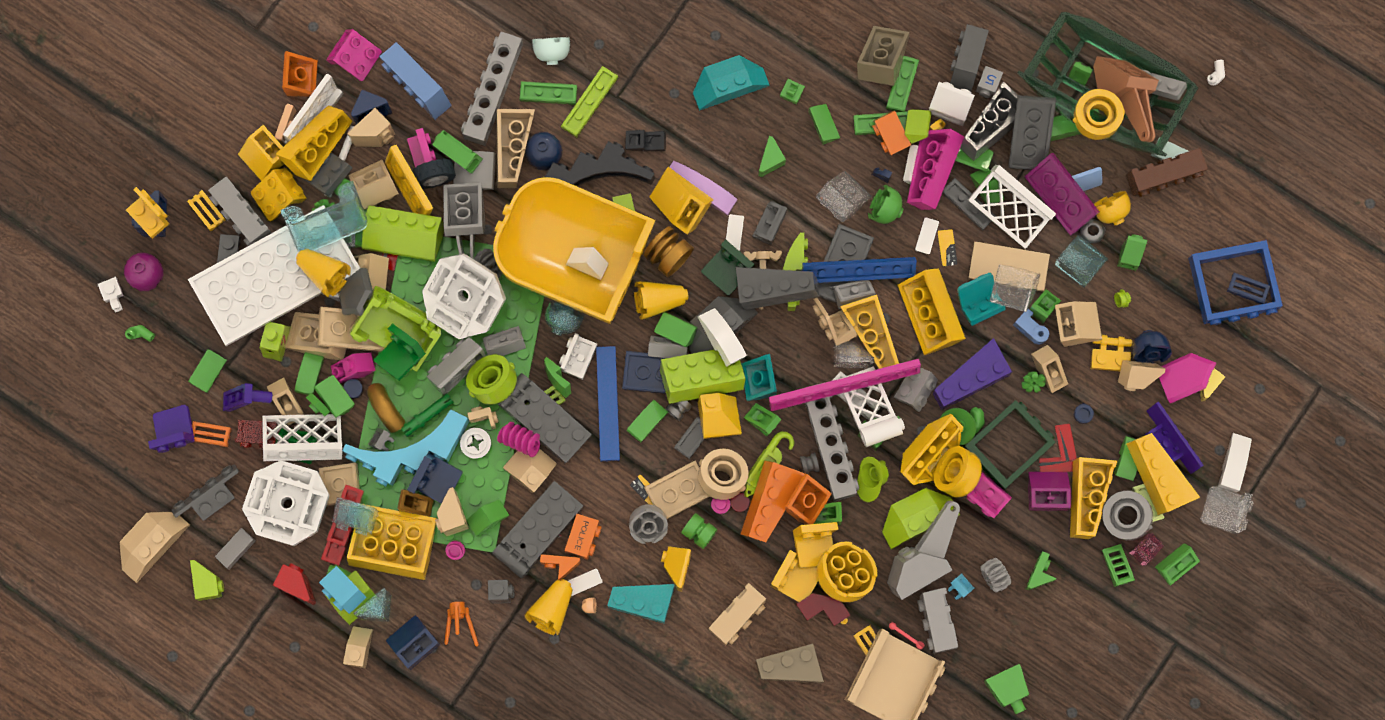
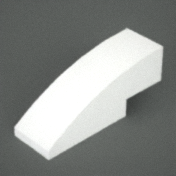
[698,308,747,367]
[1218,433,1252,493]

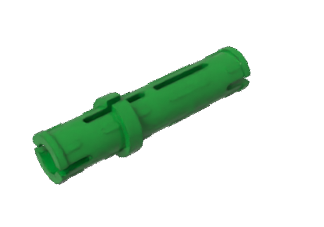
[401,393,454,437]

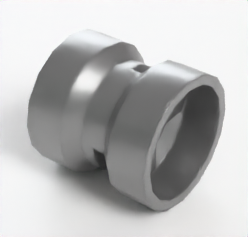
[666,401,692,421]

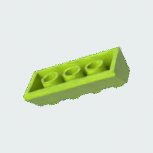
[362,205,444,262]

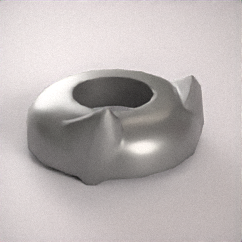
[1080,219,1106,243]

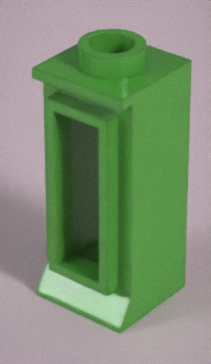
[432,130,483,174]

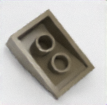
[857,26,910,86]

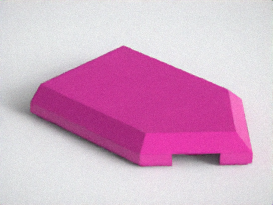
[1159,353,1216,403]

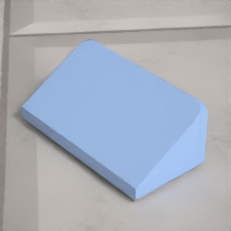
[1072,167,1103,191]

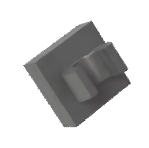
[368,428,394,451]

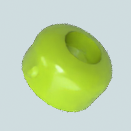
[466,354,517,405]

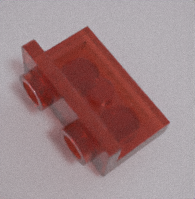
[235,420,278,448]

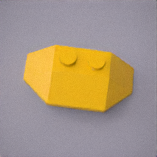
[900,414,963,485]

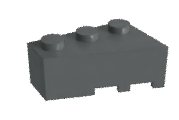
[950,24,989,92]

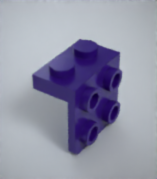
[148,405,195,453]

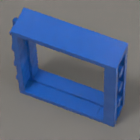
[1188,240,1283,325]

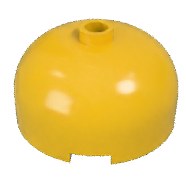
[817,542,877,602]

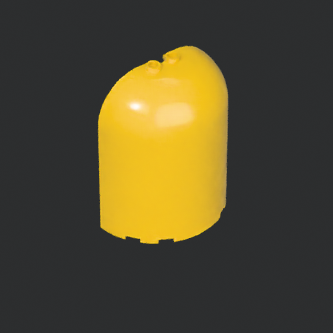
[493,178,655,324]

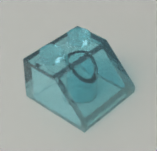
[332,497,379,536]

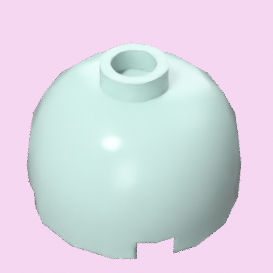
[532,37,570,65]

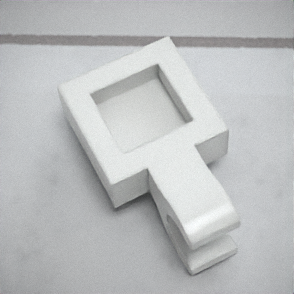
[98,277,124,312]

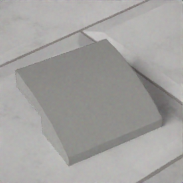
[453,151,496,190]

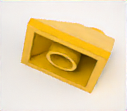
[698,393,742,439]
[661,546,691,592]

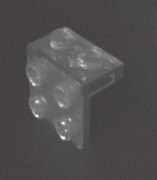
[1200,486,1254,534]

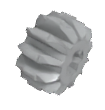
[981,558,1011,593]

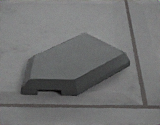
[338,268,373,316]

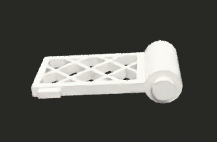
[840,366,905,447]

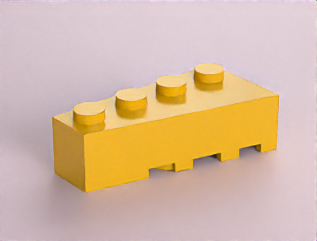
[840,295,899,369]

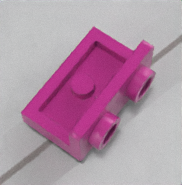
[407,128,436,168]
[966,472,1012,518]

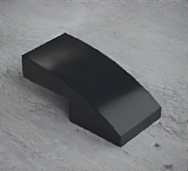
[625,130,666,151]

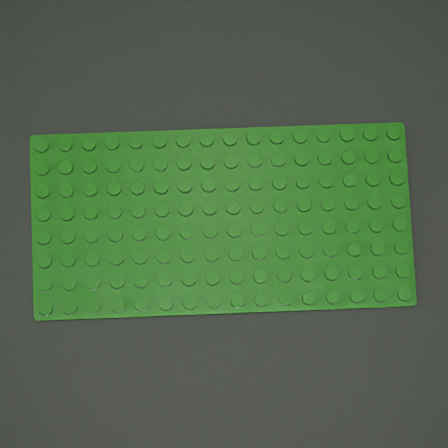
[354,237,545,553]

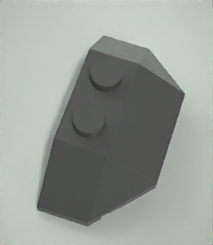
[689,296,758,354]

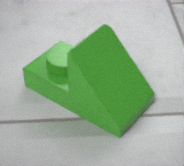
[744,403,781,436]
[1025,551,1056,590]

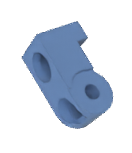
[1013,308,1049,345]

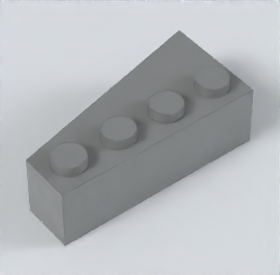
[208,177,272,246]

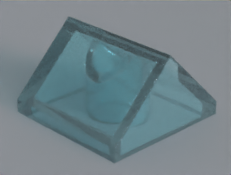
[353,588,392,622]

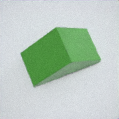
[758,136,786,177]
[970,168,1004,207]
[1029,289,1061,323]
[466,499,509,537]
[814,502,842,525]

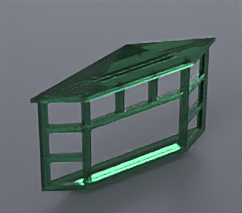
[1017,12,1198,157]

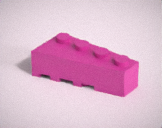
[907,129,964,210]

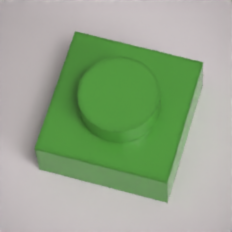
[306,392,330,417]

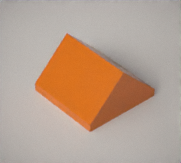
[282,51,318,97]

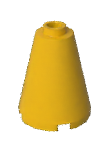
[296,249,351,297]
[634,281,688,319]
[524,579,573,635]

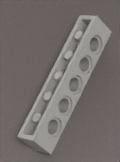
[461,32,523,146]
[802,382,859,502]

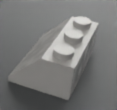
[427,337,486,395]

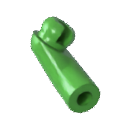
[125,325,155,342]

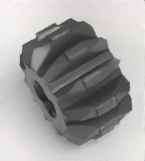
[474,249,503,278]

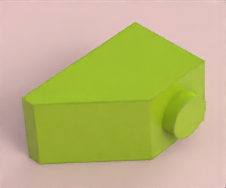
[190,560,224,601]

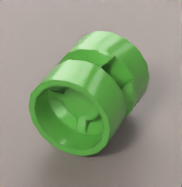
[681,513,718,549]

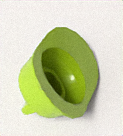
[857,456,889,502]

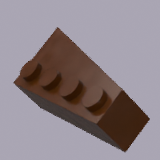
[1126,148,1208,198]

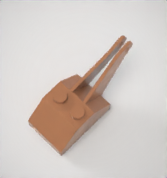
[1093,56,1159,142]

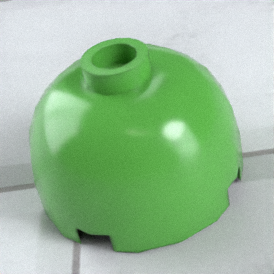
[868,185,904,224]

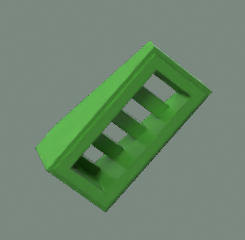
[1102,544,1135,587]

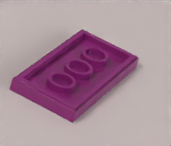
[1024,153,1099,236]

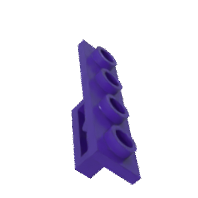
[1145,402,1204,474]

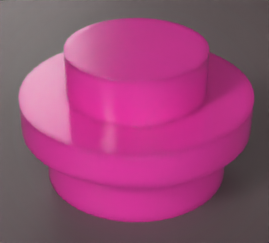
[711,498,731,514]
[445,541,465,560]

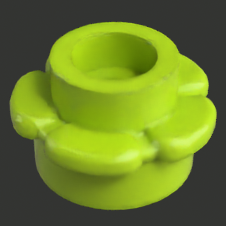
[1114,289,1131,308]

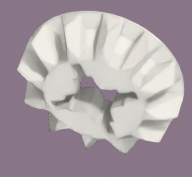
[460,428,491,459]

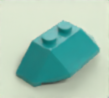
[693,55,770,111]

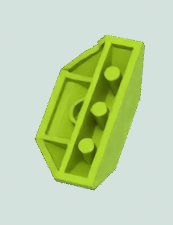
[882,488,960,549]

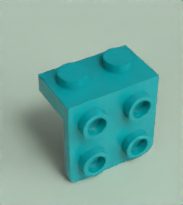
[957,272,1006,326]

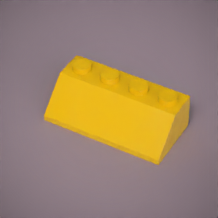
[898,268,966,355]

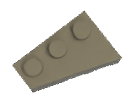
[756,644,824,683]

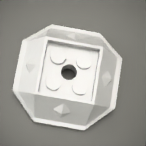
[422,254,506,339]
[242,461,330,546]

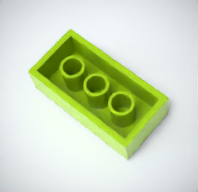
[660,350,745,404]

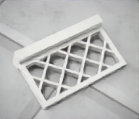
[283,74,344,144]
[968,165,1056,249]
[262,414,342,461]

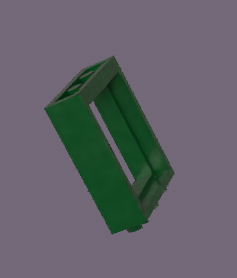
[964,400,1056,490]

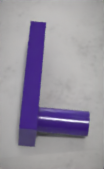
[223,383,273,412]

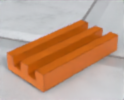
[192,421,232,447]

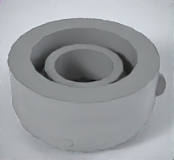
[1102,491,1153,540]

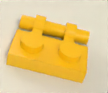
[1090,335,1132,372]

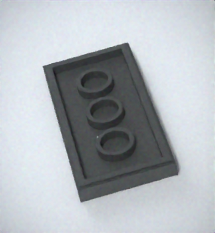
[1008,95,1056,170]
[818,224,874,304]

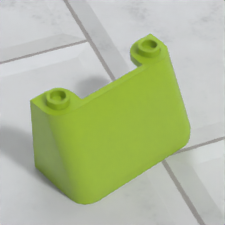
[350,286,441,372]

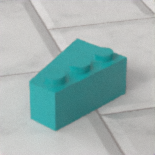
[607,584,675,624]

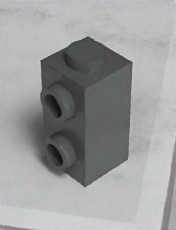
[488,580,515,604]

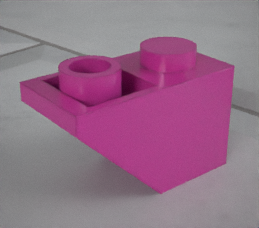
[331,353,376,383]

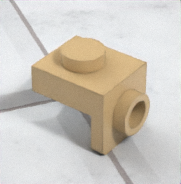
[468,407,498,429]

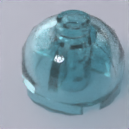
[545,301,584,336]

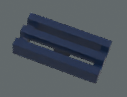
[1227,273,1270,304]

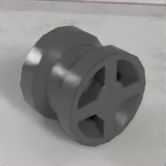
[800,453,820,474]

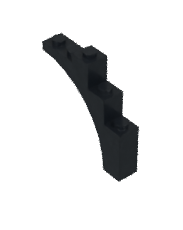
[545,141,655,187]

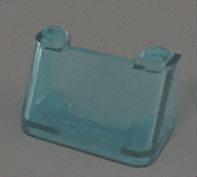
[280,181,368,252]

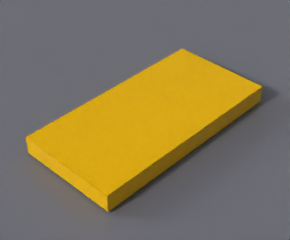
[384,145,433,216]

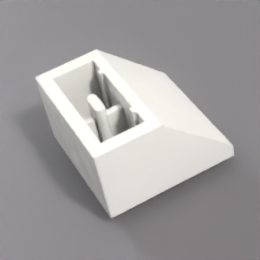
[929,82,975,126]

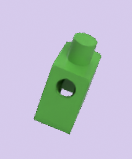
[984,664,1029,715]

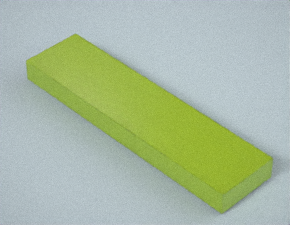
[561,66,618,138]

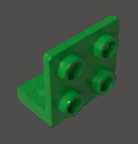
[374,323,426,381]

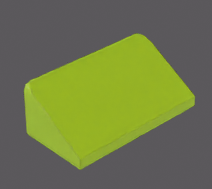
[905,110,931,144]

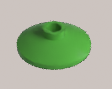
[940,408,976,445]

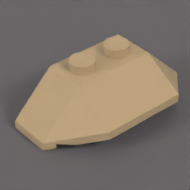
[120,512,190,583]

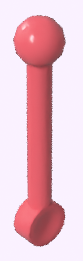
[889,622,925,649]

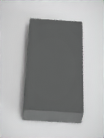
[674,417,705,460]

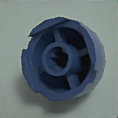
[525,132,563,171]
[1132,330,1172,363]

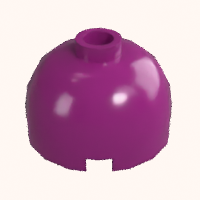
[124,253,163,291]

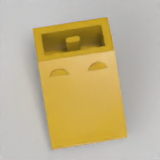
[650,167,714,235]

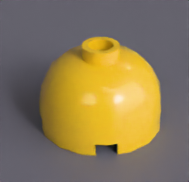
[1094,191,1131,225]

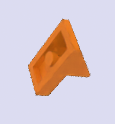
[540,555,581,581]

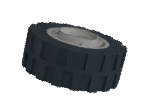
[412,159,456,189]

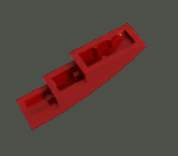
[321,484,364,566]

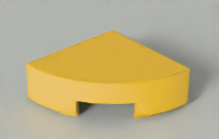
[929,119,946,130]

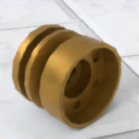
[643,226,694,277]

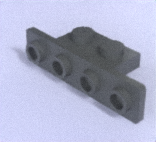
[172,464,239,521]

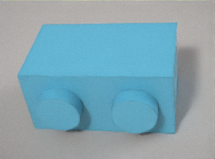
[319,566,367,614]

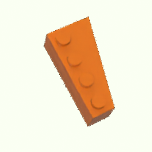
[741,461,805,542]

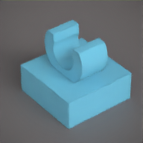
[948,574,974,600]

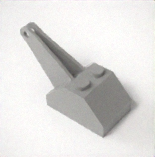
[444,182,485,259]
[887,501,960,600]

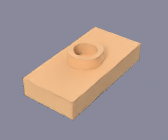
[275,104,296,145]

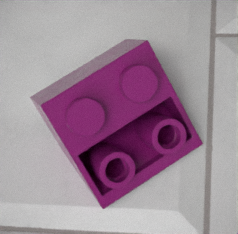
[1028,472,1071,511]

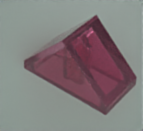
[1129,531,1164,567]

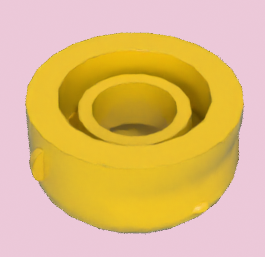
[1072,89,1125,140]
[934,446,982,497]

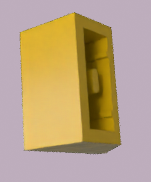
[238,125,284,181]

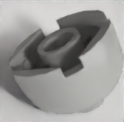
[629,504,668,544]

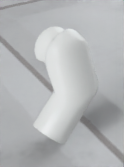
[1207,60,1225,85]

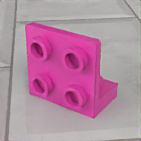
[326,29,382,81]

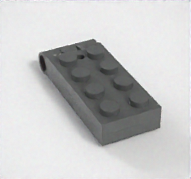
[497,373,592,464]
[492,481,584,579]

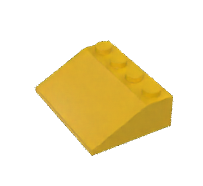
[347,504,437,580]

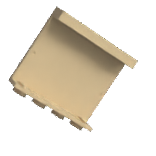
[844,629,945,720]

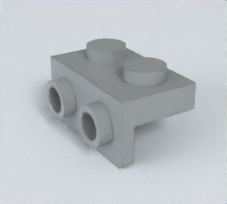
[894,368,938,412]

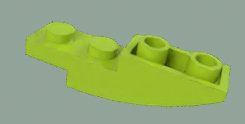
[783,233,808,311]

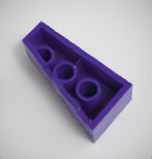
[933,338,1012,410]

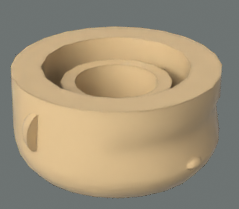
[698,449,749,500]

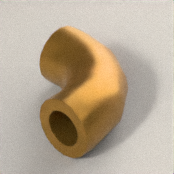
[367,383,405,433]

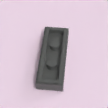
[942,178,996,231]

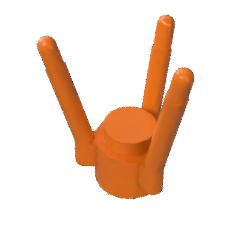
[444,602,479,647]

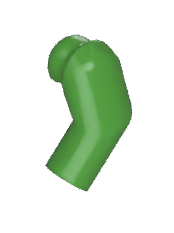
[970,407,985,435]

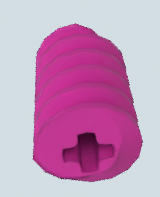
[497,421,540,457]

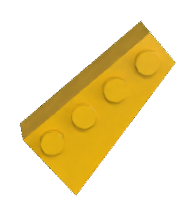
[276,105,353,181]
[1126,433,1200,515]
[1070,457,1117,539]

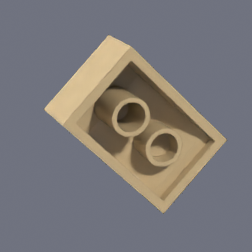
[285,312,346,360]

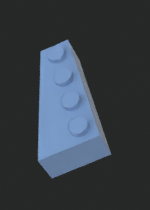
[379,42,452,120]

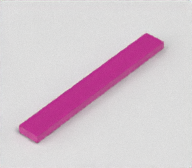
[769,359,921,411]

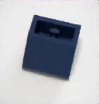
[386,615,441,670]

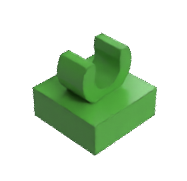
[1068,62,1093,87]
[780,79,805,105]

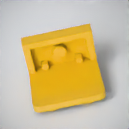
[251,168,307,221]

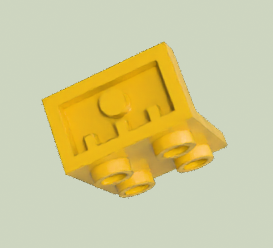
[126,187,169,239]
[793,522,838,568]
[770,550,818,602]

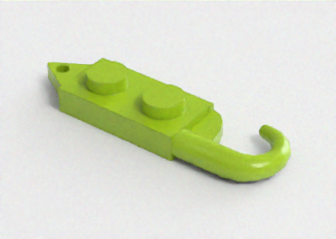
[744,431,794,497]

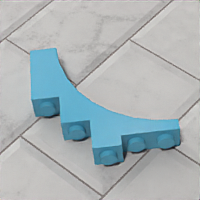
[342,410,470,487]

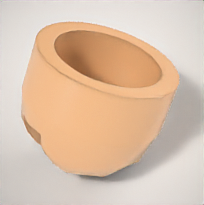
[582,598,597,613]

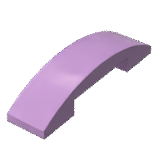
[670,161,737,216]

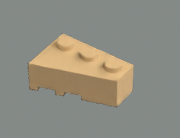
[709,583,766,646]

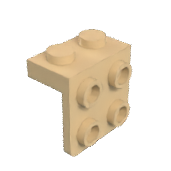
[813,297,857,346]

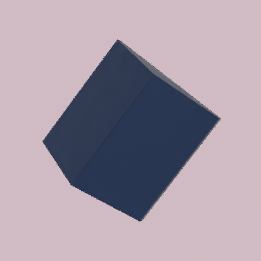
[351,90,393,125]

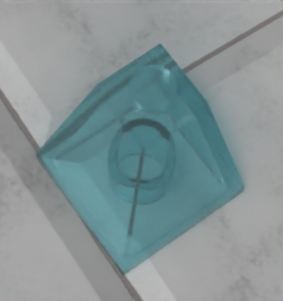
[1055,235,1108,288]

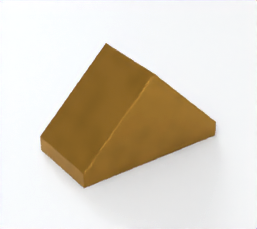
[397,489,434,517]

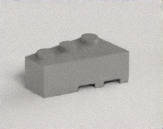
[917,588,958,654]

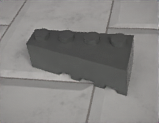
[960,82,1017,161]
[736,267,820,310]

